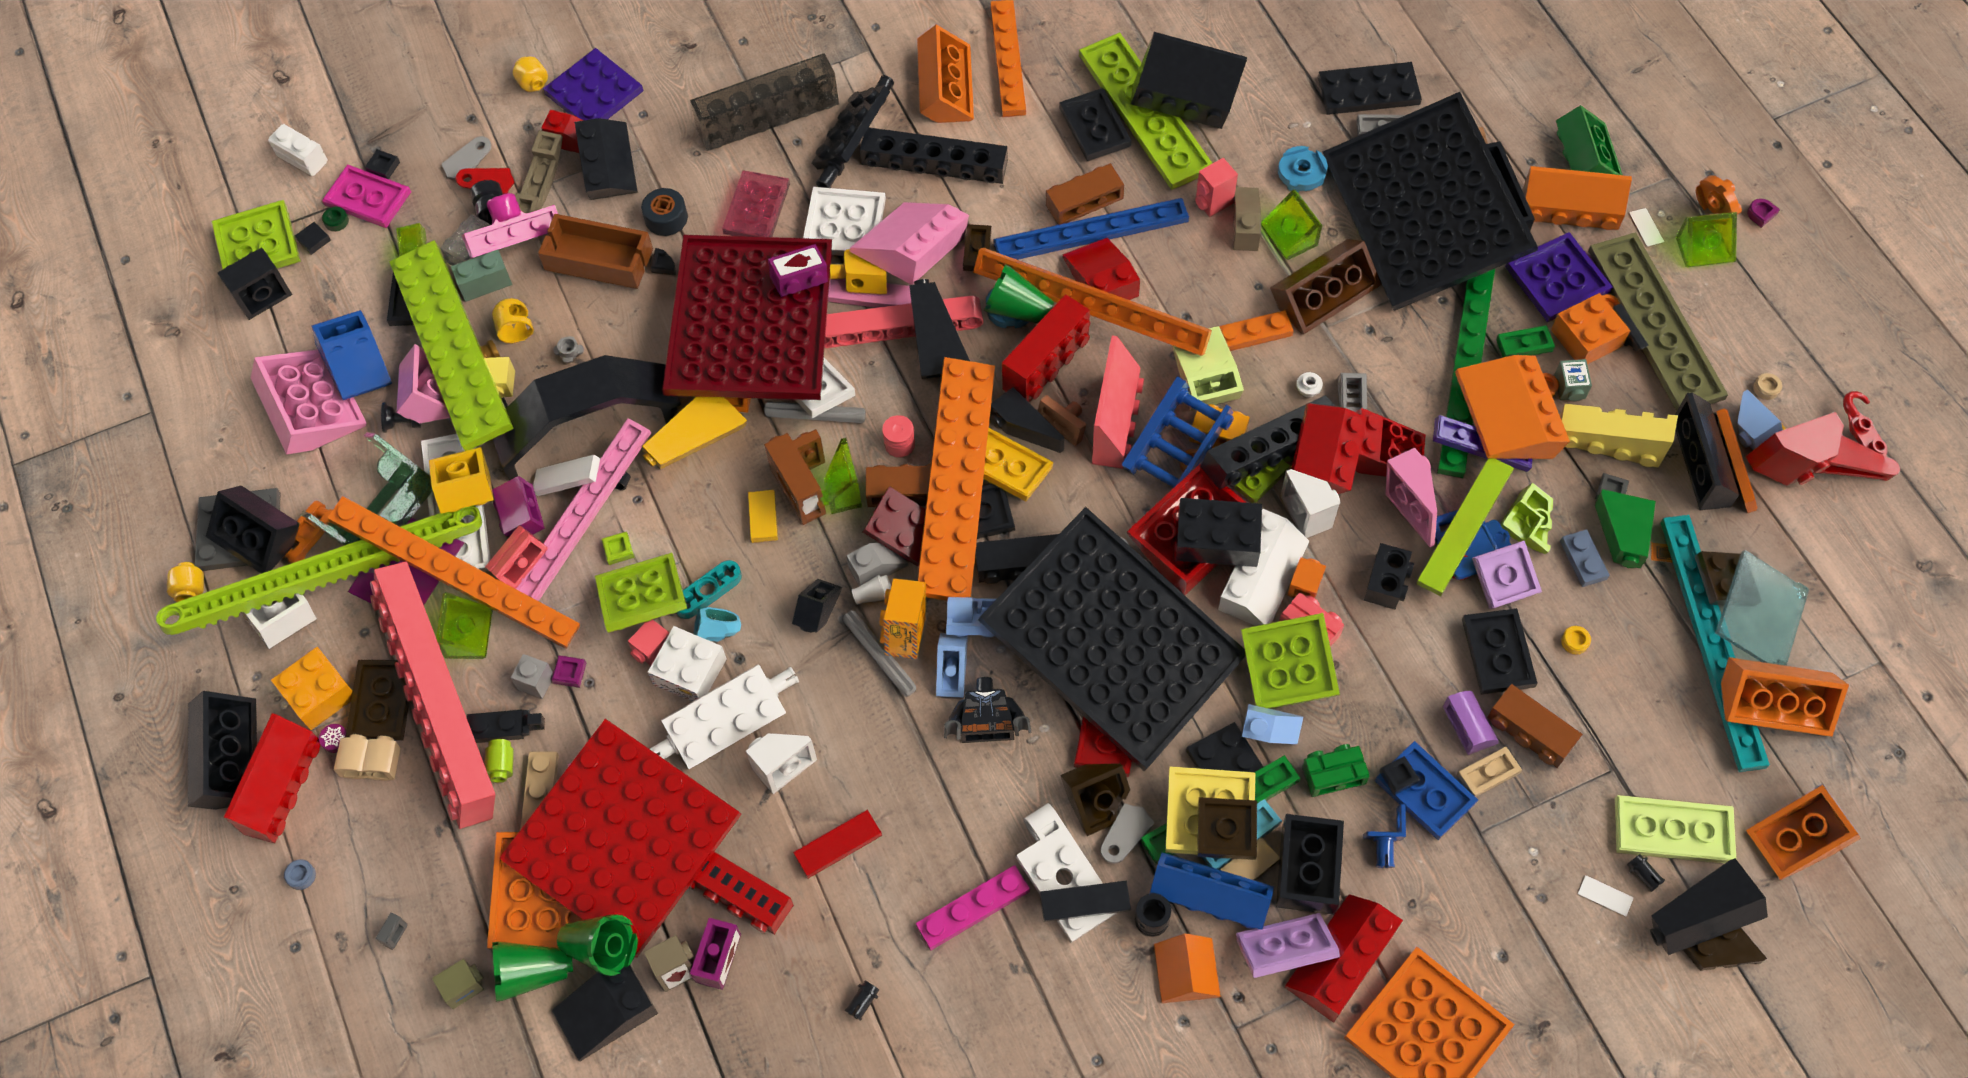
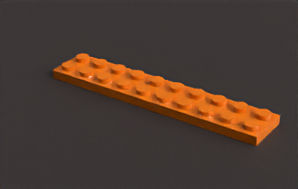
[917,357,995,601]

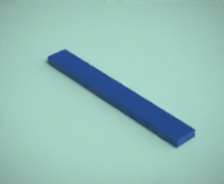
[993,198,1189,260]

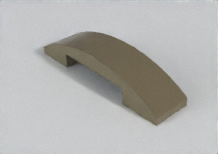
[515,130,563,213]

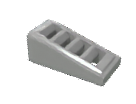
[1338,373,1367,412]

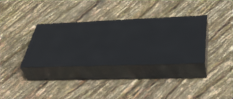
[1040,880,1131,922]

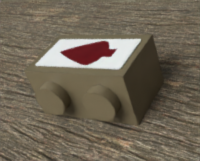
[644,935,695,992]

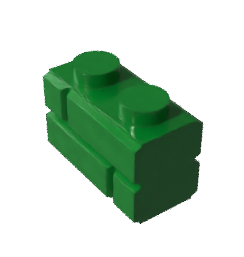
[1302,744,1370,797]

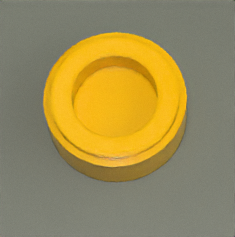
[1561,626,1591,655]

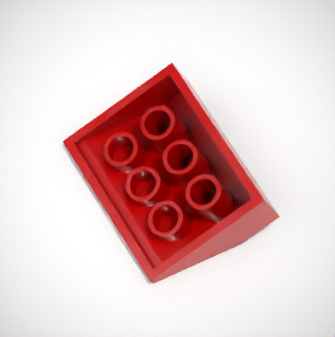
[1127,464,1247,595]

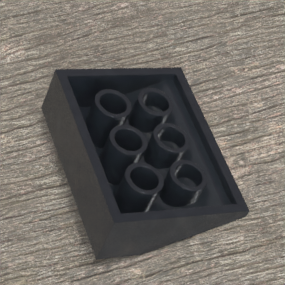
[1131,32,1247,129]

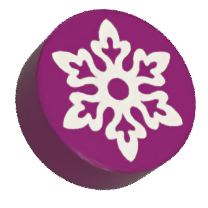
[319,724,346,753]

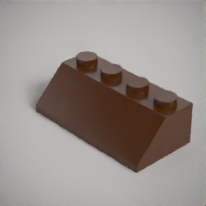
[1270,239,1382,334]

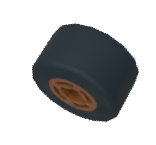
[641,188,688,236]

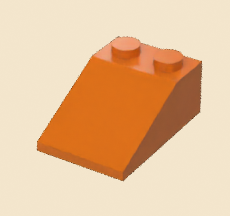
[1746,785,1861,880]

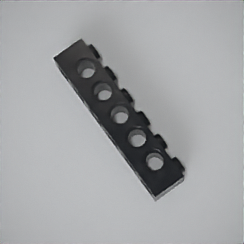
[860,127,1008,184]
[1200,395,1336,490]

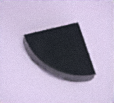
[650,248,676,276]

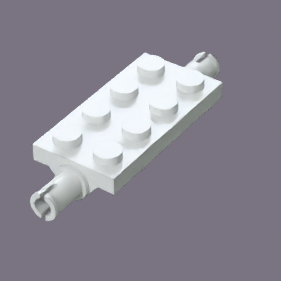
[650,665,799,769]

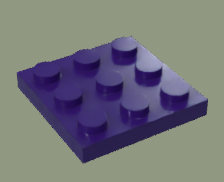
[543,48,644,120]
[1505,232,1613,323]

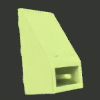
[1171,326,1244,411]

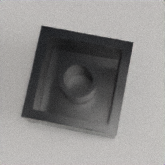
[218,247,293,320]

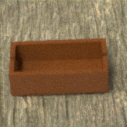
[538,214,653,289]

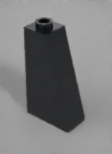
[909,279,970,379]
[1650,858,1768,955]

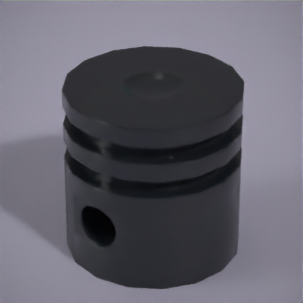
[1135,893,1172,937]

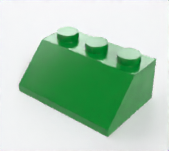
[1555,105,1623,175]

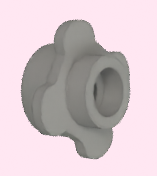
[554,336,584,363]

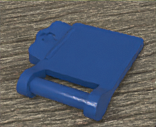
[1435,509,1511,580]

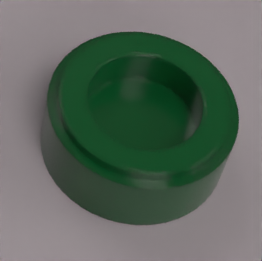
[322,207,349,232]

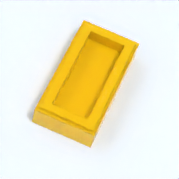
[748,490,778,543]

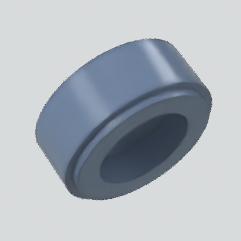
[284,859,316,890]

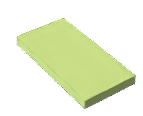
[1615,795,1736,864]

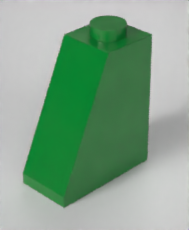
[1595,489,1656,569]

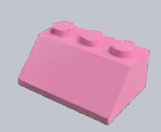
[396,344,450,423]

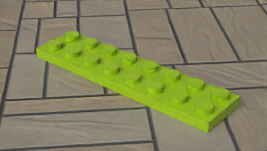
[1079,32,1213,190]

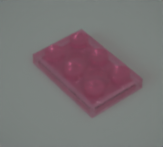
[722,170,790,237]

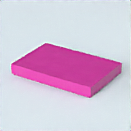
[322,164,411,228]

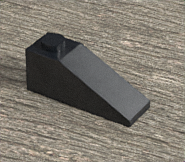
[990,387,1064,453]

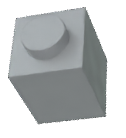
[511,654,553,699]

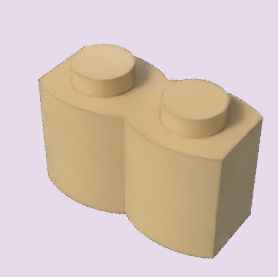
[334,734,401,780]

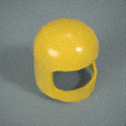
[492,298,534,343]

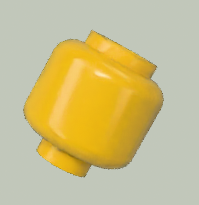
[513,56,548,92]
[167,562,204,602]

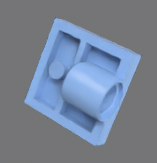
[946,597,996,637]

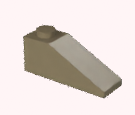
[1233,187,1261,251]

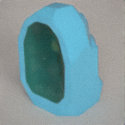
[693,607,741,642]

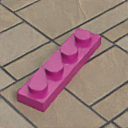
[916,865,1030,951]

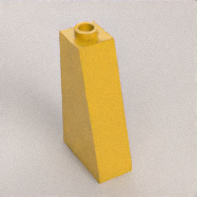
[642,397,747,469]

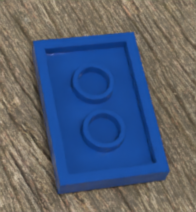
[1375,741,1478,840]

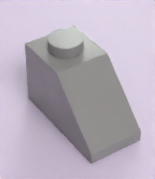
[846,543,908,586]

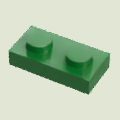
[1496,325,1555,358]

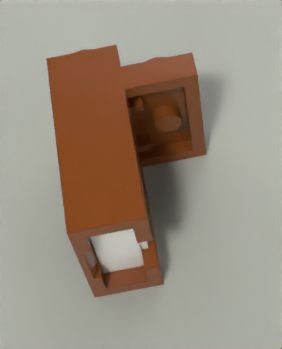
[764,429,826,525]

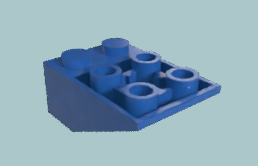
[312,310,392,400]

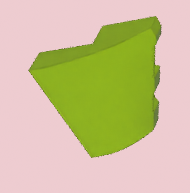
[1500,483,1553,554]

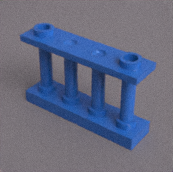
[1122,376,1234,488]

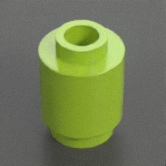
[484,739,514,783]

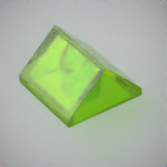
[1261,189,1323,260]
[1676,212,1737,267]
[436,592,493,659]

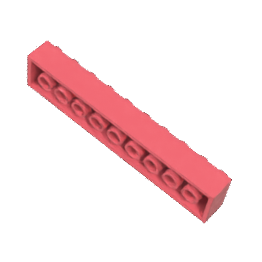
[370,562,496,829]

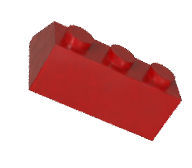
[1291,403,1367,494]

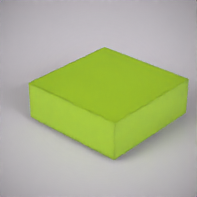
[601,531,635,565]

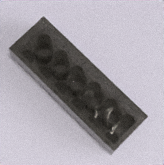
[690,53,839,151]

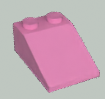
[1386,448,1437,547]

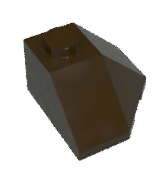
[1060,764,1130,836]

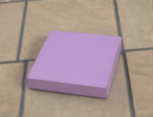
[1472,541,1542,609]

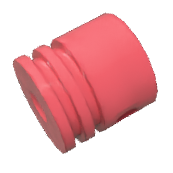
[882,415,915,457]

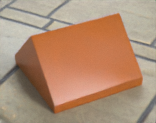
[1154,933,1220,1003]

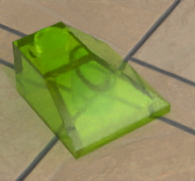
[822,438,862,514]

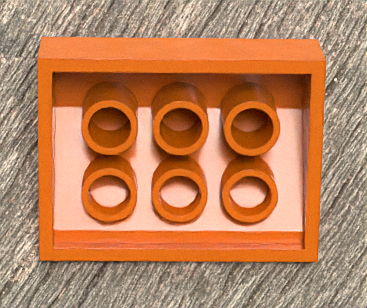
[1455,355,1570,459]

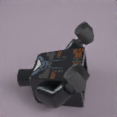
[944,677,1032,743]

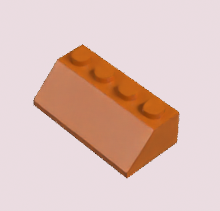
[917,24,974,123]
[1522,166,1632,230]
[1721,657,1849,737]

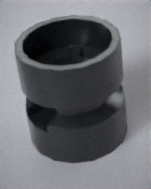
[470,180,503,226]

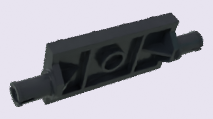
[812,75,894,188]

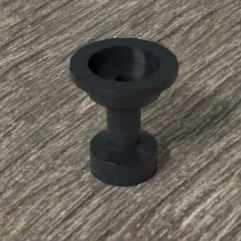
[381,402,421,433]

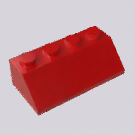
[224,713,320,844]
[1284,894,1403,1023]

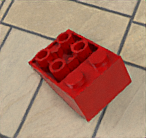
[1355,408,1426,477]

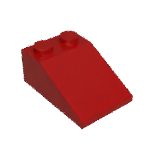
[1063,238,1140,300]

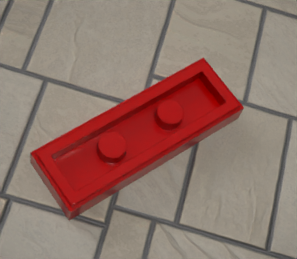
[793,810,882,879]

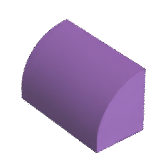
[1443,691,1499,755]

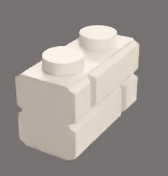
[268,124,328,176]

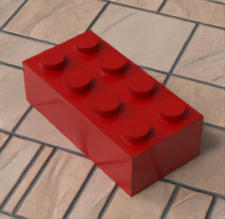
[1002,294,1091,402]

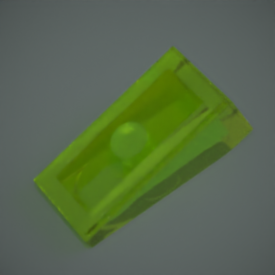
[396,223,426,257]

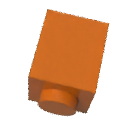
[1287,557,1326,598]

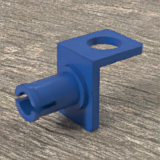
[1363,804,1406,868]

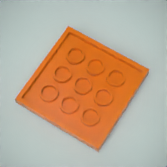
[487,832,583,950]
[1344,947,1515,1078]

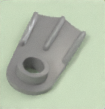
[441,136,492,181]
[1101,804,1154,864]

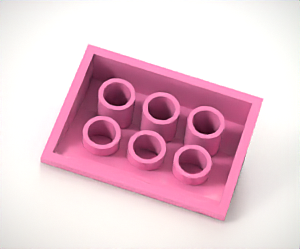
[850,202,969,285]
[250,350,367,455]

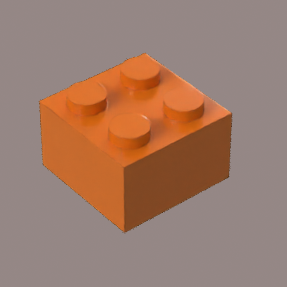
[1551,293,1630,364]

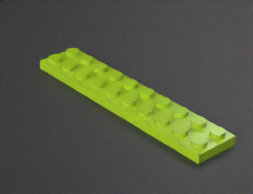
[389,240,514,451]

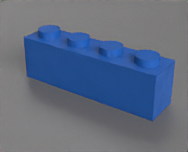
[1150,852,1274,930]

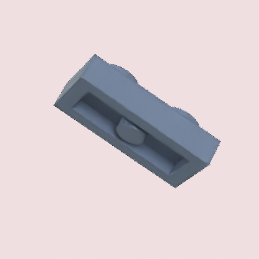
[1560,529,1610,587]

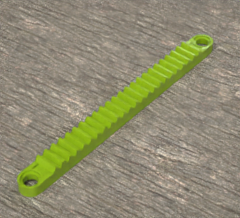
[156,506,482,635]

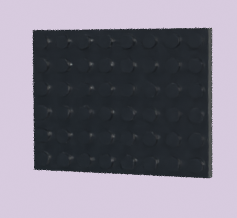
[1322,92,1538,311]
[978,506,1246,771]

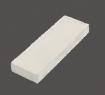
[533,455,600,496]

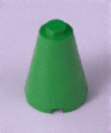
[984,264,1055,324]
[557,914,638,976]
[492,941,573,1002]

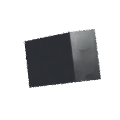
[552,964,658,1061]

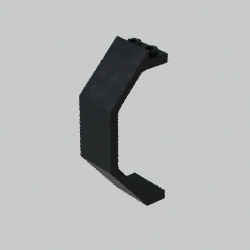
[493,355,682,480]

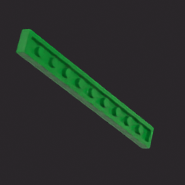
[1437,269,1495,478]

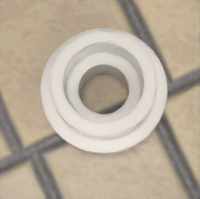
[1297,372,1323,397]

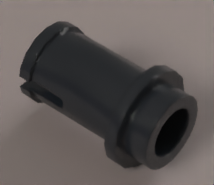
[1627,854,1665,892]
[845,980,879,1021]

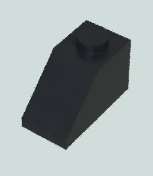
[792,579,842,633]

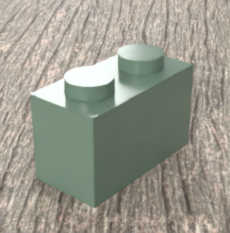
[451,250,512,302]

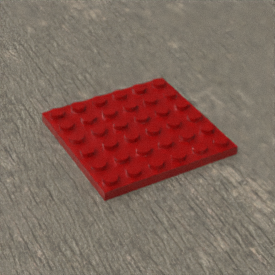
[499,718,742,958]

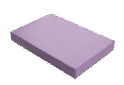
[1236,913,1340,978]

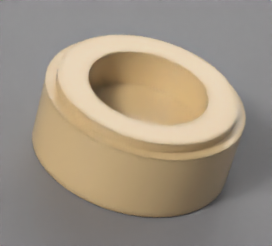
[1753,373,1782,400]

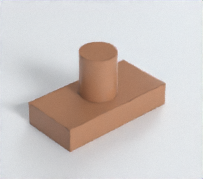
[1038,395,1087,446]

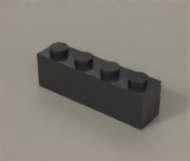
[975,534,1059,584]

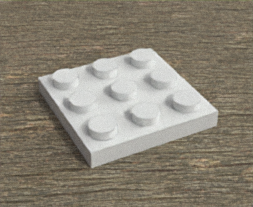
[803,187,886,256]

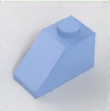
[1737,389,1782,450]
[936,633,968,698]
[1242,704,1303,744]

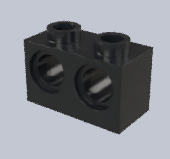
[1364,543,1414,610]

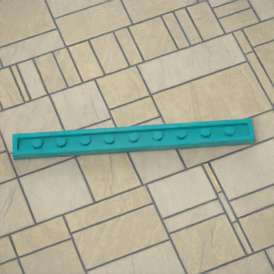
[1660,515,1770,772]

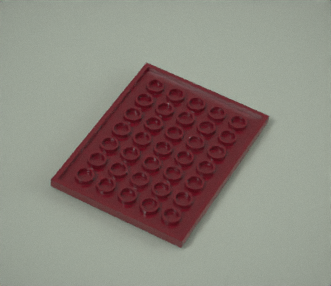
[663,235,832,400]

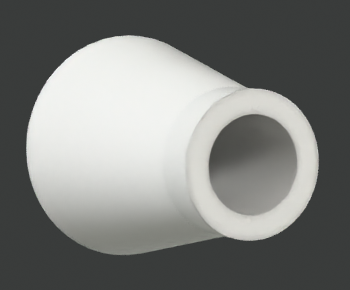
[852,575,891,605]

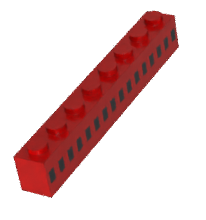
[688,852,794,935]

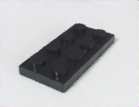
[1318,62,1422,115]

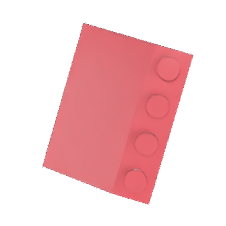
[1092,335,1144,469]

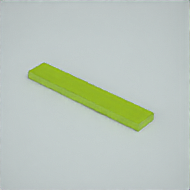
[1417,458,1514,597]

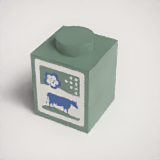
[1554,359,1592,402]

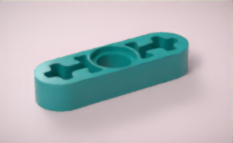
[676,560,742,619]

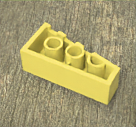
[1560,404,1678,468]

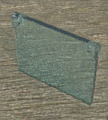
[1715,550,1809,666]

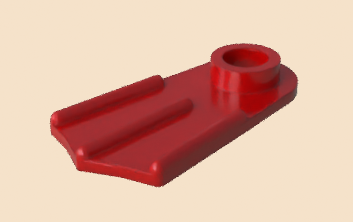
[456,168,515,194]

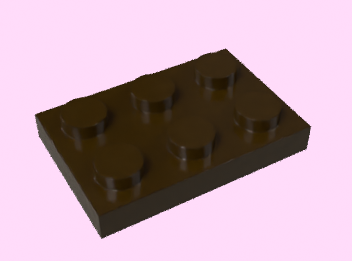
[345,660,409,741]

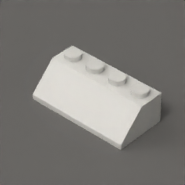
[1218,509,1309,626]

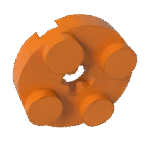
[1695,175,1742,223]

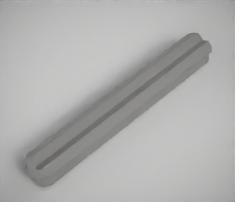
[764,402,866,423]
[843,610,916,697]

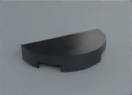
[1613,303,1649,351]

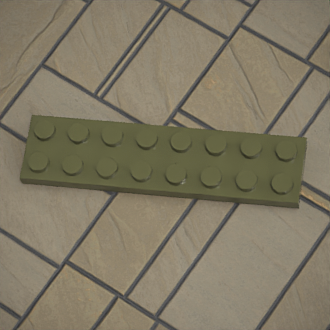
[1588,232,1728,411]

